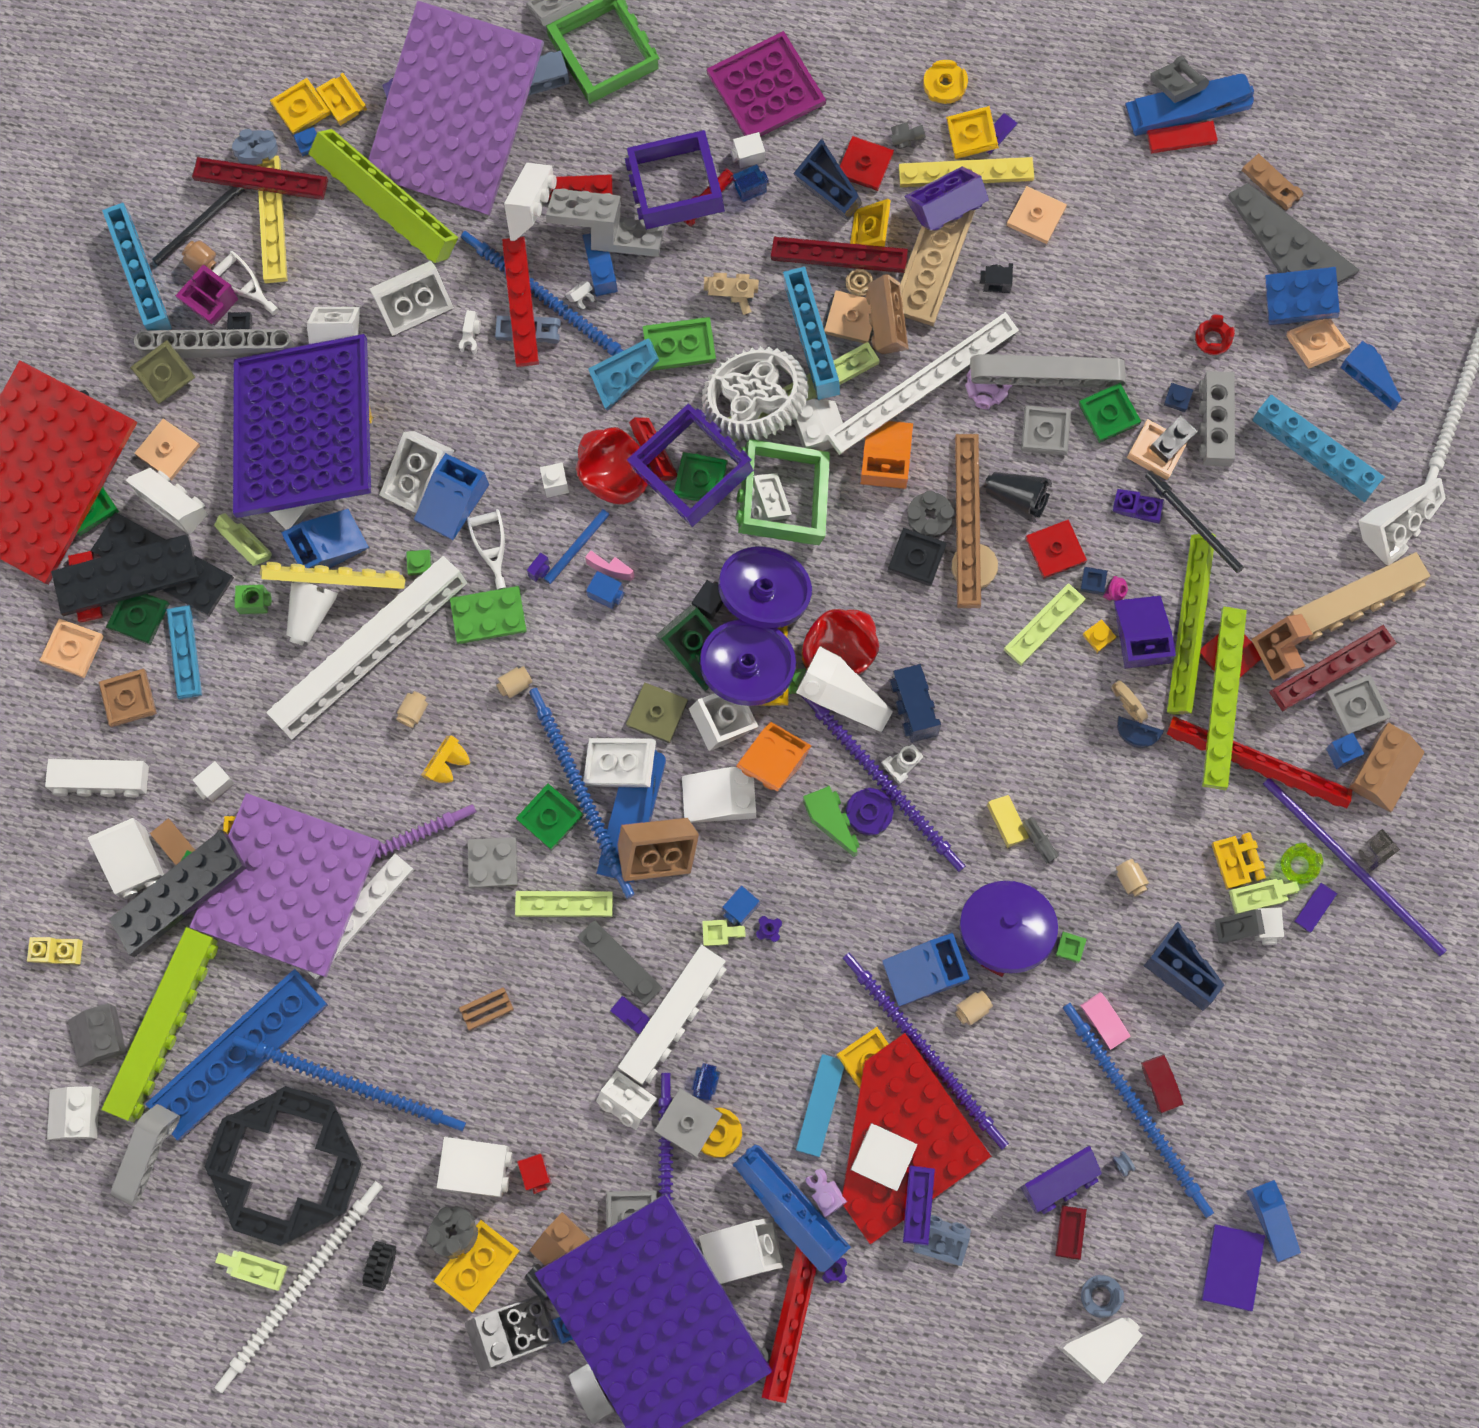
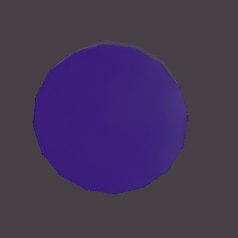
[846,788,894,836]

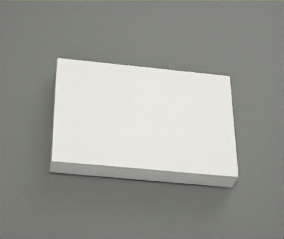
[583,738,656,787]

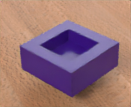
[526,552,550,582]

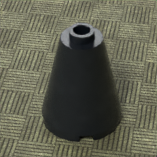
[984,472,1052,523]

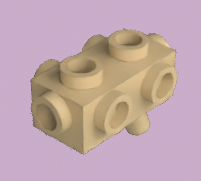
[704,273,759,315]

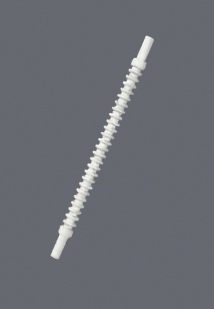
[1425,324,1479,484]
[214,1181,383,1393]

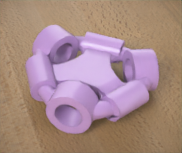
[965,369,1012,409]

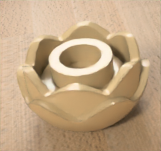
[846,269,873,296]

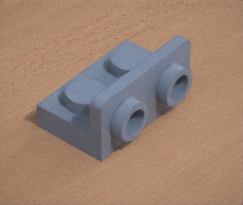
[913,1215,971,1266]

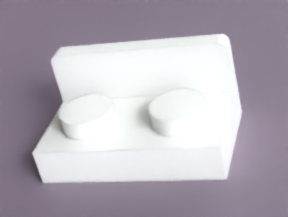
[751,473,792,521]
[596,1071,657,1130]

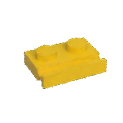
[316,73,367,126]

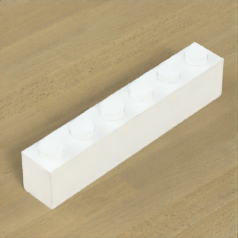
[618,945,727,1086]

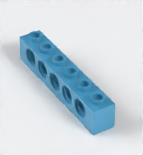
[102,203,172,331]
[783,267,840,400]
[1252,395,1385,503]

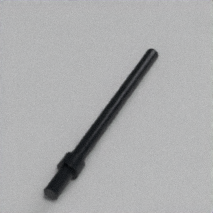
[152,186,245,266]
[1145,471,1244,573]

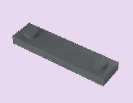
[577,920,663,1006]

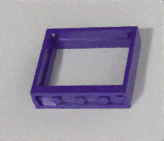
[624,130,725,230]
[627,403,754,527]

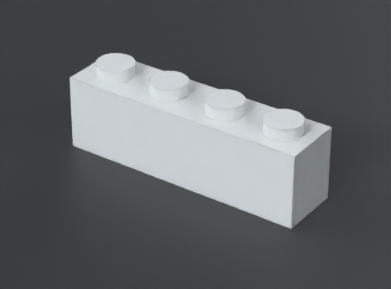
[45,759,149,797]

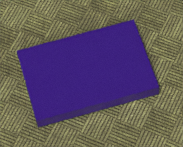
[1201,1224,1265,1311]

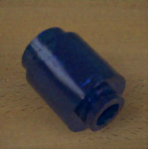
[691,1063,721,1101]

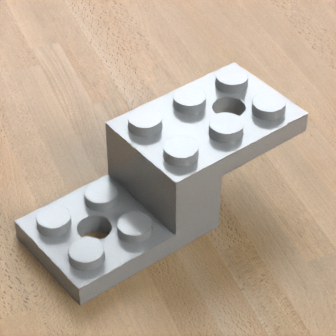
[546,189,665,257]

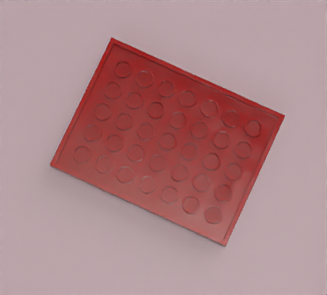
[0,360,138,585]

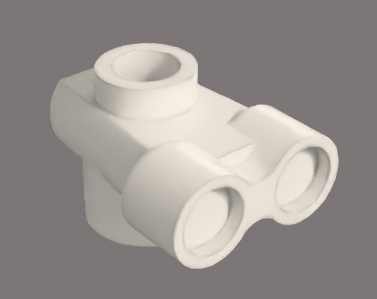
[881,744,923,784]

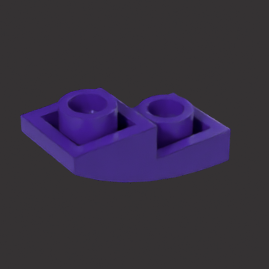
[1112,489,1165,524]

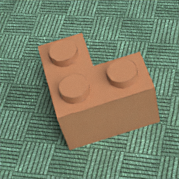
[1251,614,1313,681]

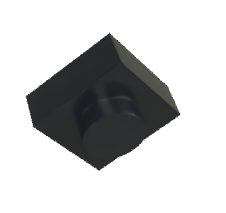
[227,312,252,330]

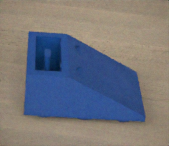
[414,453,490,540]
[281,509,369,569]
[882,933,970,1007]

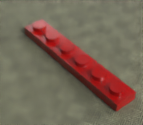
[502,236,539,367]
[761,1245,816,1403]

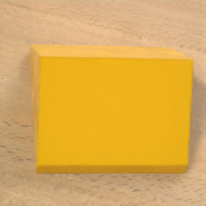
[850,199,891,247]

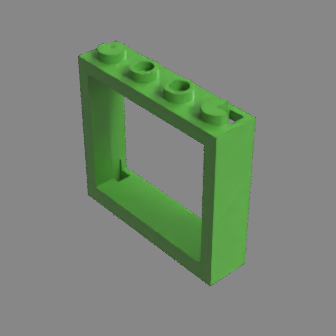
[546,0,660,104]
[735,439,830,546]

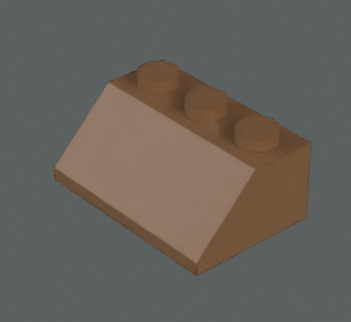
[866,274,909,354]
[1349,722,1425,813]
[618,818,699,881]
[529,1212,590,1266]

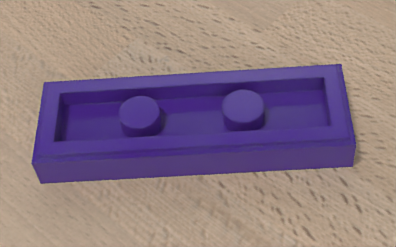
[903,1166,935,1246]

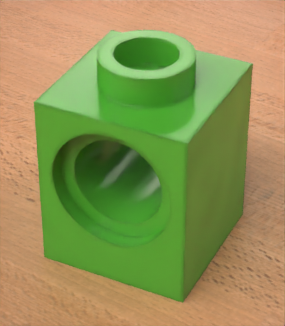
[235,585,272,614]

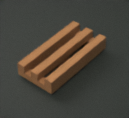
[459,987,514,1031]

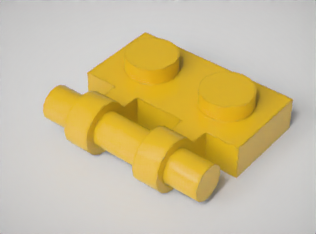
[1211,832,1266,890]

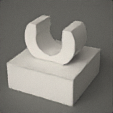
[565,281,595,309]

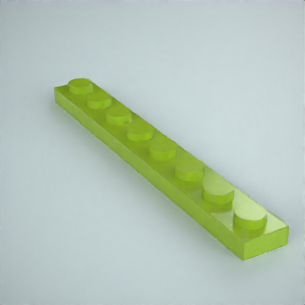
[1167,533,1216,715]
[1202,606,1247,791]

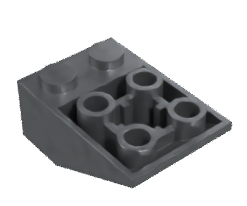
[465,1295,558,1372]

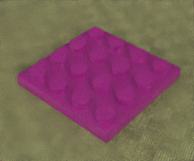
[706,31,826,137]

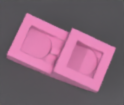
[585,551,634,581]
[1080,992,1131,1050]

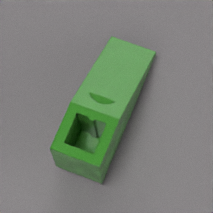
[803,786,860,857]

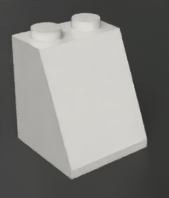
[88,818,164,899]
[437,1137,513,1198]
[699,1218,785,1284]
[1058,1317,1143,1384]

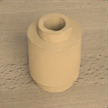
[496,666,533,699]
[396,691,428,728]
[1116,859,1149,897]
[955,991,993,1026]

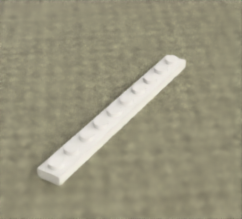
[826,312,1019,455]

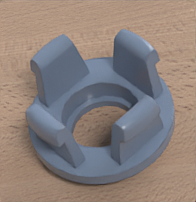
[1081,1275,1124,1318]

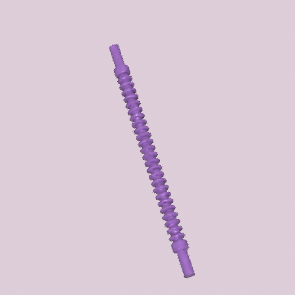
[373,804,476,862]

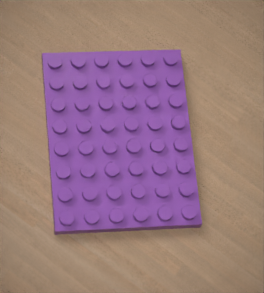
[368,0,544,216]

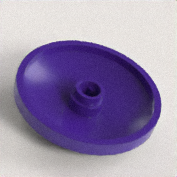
[718,546,812,628]
[700,619,796,706]
[959,881,1058,973]

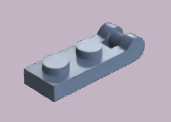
[495,316,561,344]

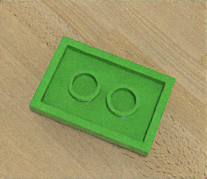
[643,317,716,371]
[450,586,527,644]

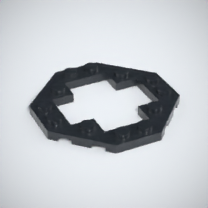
[204,1086,363,1246]

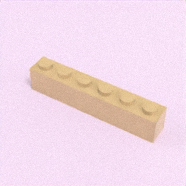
[1289,552,1430,642]

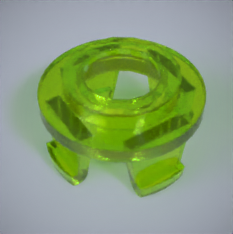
[1280,843,1323,884]

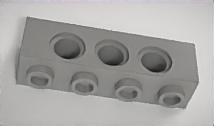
[1199,371,1235,466]

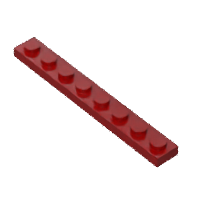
[1166,716,1353,809]

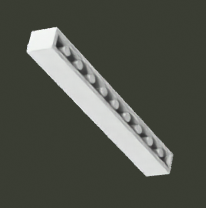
[266,556,467,740]

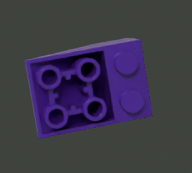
[1114,595,1176,669]

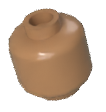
[182,240,217,273]

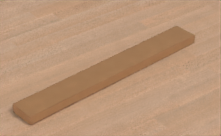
[955,434,981,608]

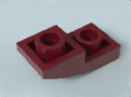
[1141,1054,1184,1113]

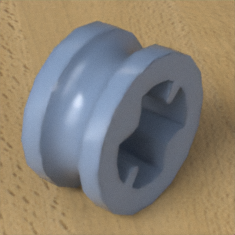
[1112,1151,1136,1177]

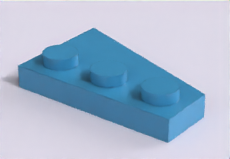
[588,338,659,411]

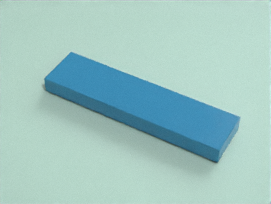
[167,605,202,699]
[796,1054,844,1158]

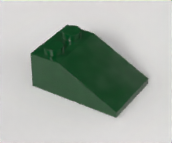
[655,605,715,691]

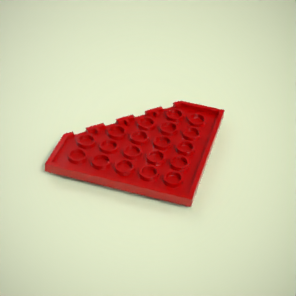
[842,1033,992,1244]

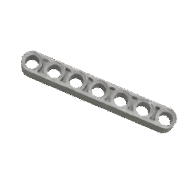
[134,329,295,358]
[970,354,1126,388]

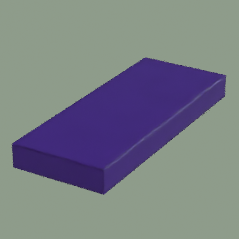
[986,113,1018,155]
[1294,883,1338,933]
[610,996,651,1035]

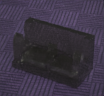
[1358,829,1400,873]

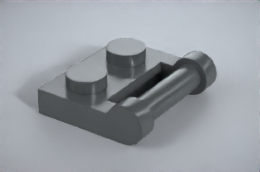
[1150,56,1209,103]

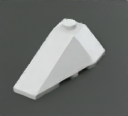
[1358,478,1446,565]
[796,647,893,732]

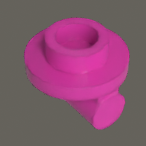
[1103,576,1128,601]

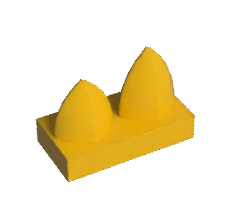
[421,735,470,783]

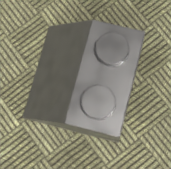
[68,1003,127,1068]

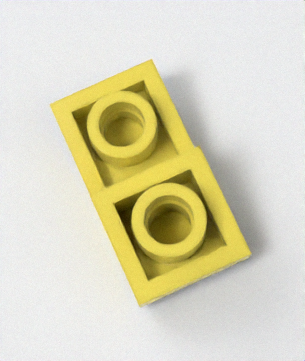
[27,937,83,965]

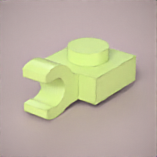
[702,920,746,946]

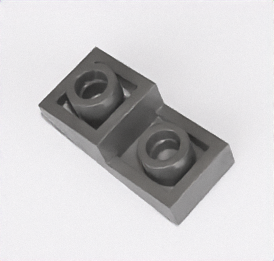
[568,1364,616,1425]

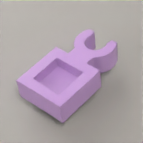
[805,1169,847,1217]

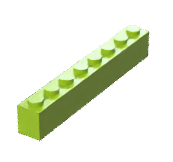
[308,129,458,263]
[101,927,218,1123]

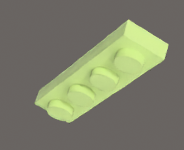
[1004,583,1086,666]
[515,891,613,917]

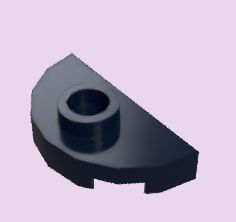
[1117,716,1164,748]

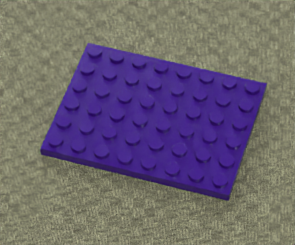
[233,334,371,518]
[535,1193,772,1428]

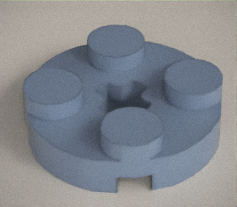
[232,129,278,165]

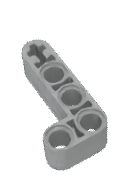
[111,1104,180,1206]

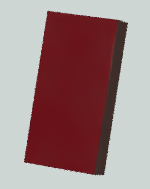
[1055,1205,1087,1260]

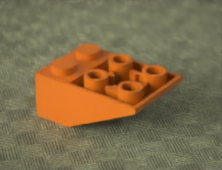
[860,421,913,489]
[736,722,812,791]

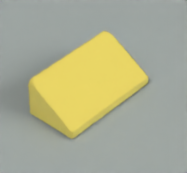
[987,795,1029,848]

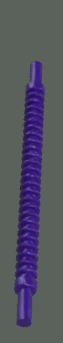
[801,696,966,872]
[842,952,1009,1150]
[658,1073,674,1200]

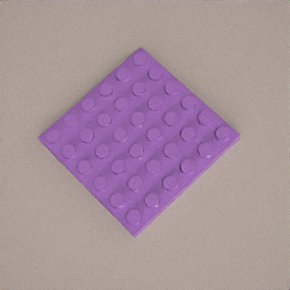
[190,793,381,978]

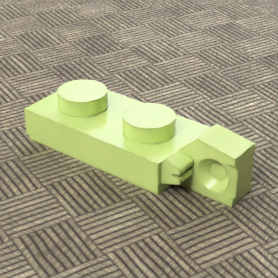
[214,513,272,566]
[1229,879,1300,914]
[215,1251,288,1291]

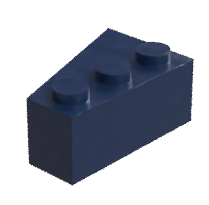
[793,139,862,221]
[889,664,941,743]
[1143,921,1224,1011]

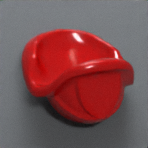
[576,427,649,505]
[802,609,880,676]

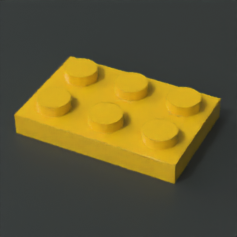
[433,1220,520,1313]

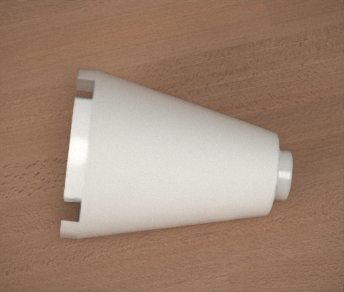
[286,581,338,646]

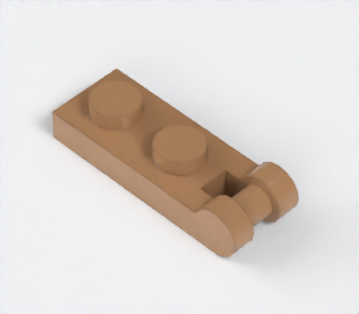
[1241,153,1303,211]

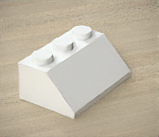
[504,163,557,241]
[369,261,454,336]
[126,468,208,535]

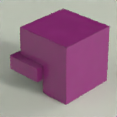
[175,264,238,326]

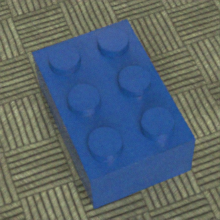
[1265,267,1340,325]

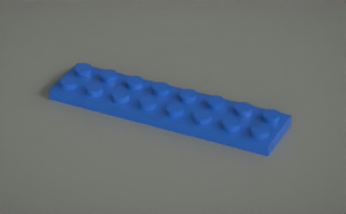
[146,969,328,1141]

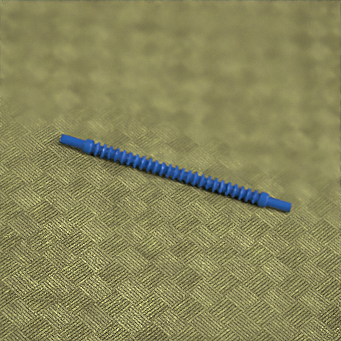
[461,231,624,356]
[529,688,635,899]
[1062,1003,1214,1218]
[232,1035,466,1132]

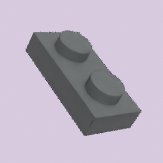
[1215,909,1265,944]

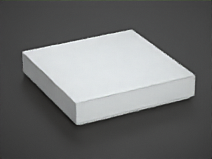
[851,1123,917,1191]

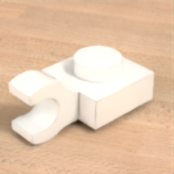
[459,310,481,354]

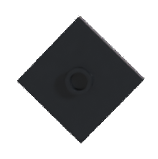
[887,528,947,587]

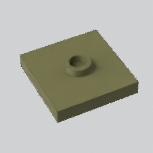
[130,340,196,404]
[626,682,688,744]

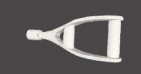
[212,251,279,315]
[467,509,506,590]

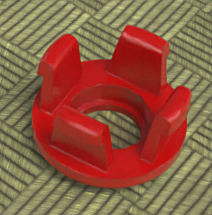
[1195,314,1235,355]

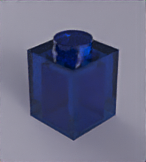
[733,164,769,203]

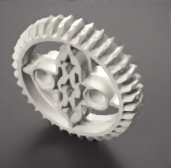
[701,346,809,442]

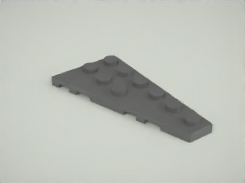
[1228,183,1359,284]

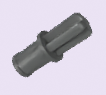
[1022,817,1059,864]

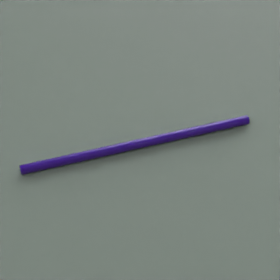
[1263,778,1447,957]

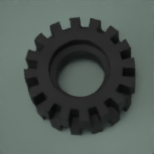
[362,1241,397,1291]

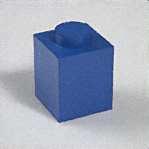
[586,571,625,609]
[1326,733,1364,769]
[722,885,760,926]

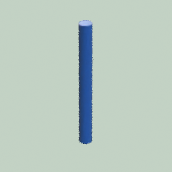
[543,509,609,584]

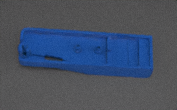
[1125,74,1254,136]
[596,750,666,883]
[733,1145,851,1272]

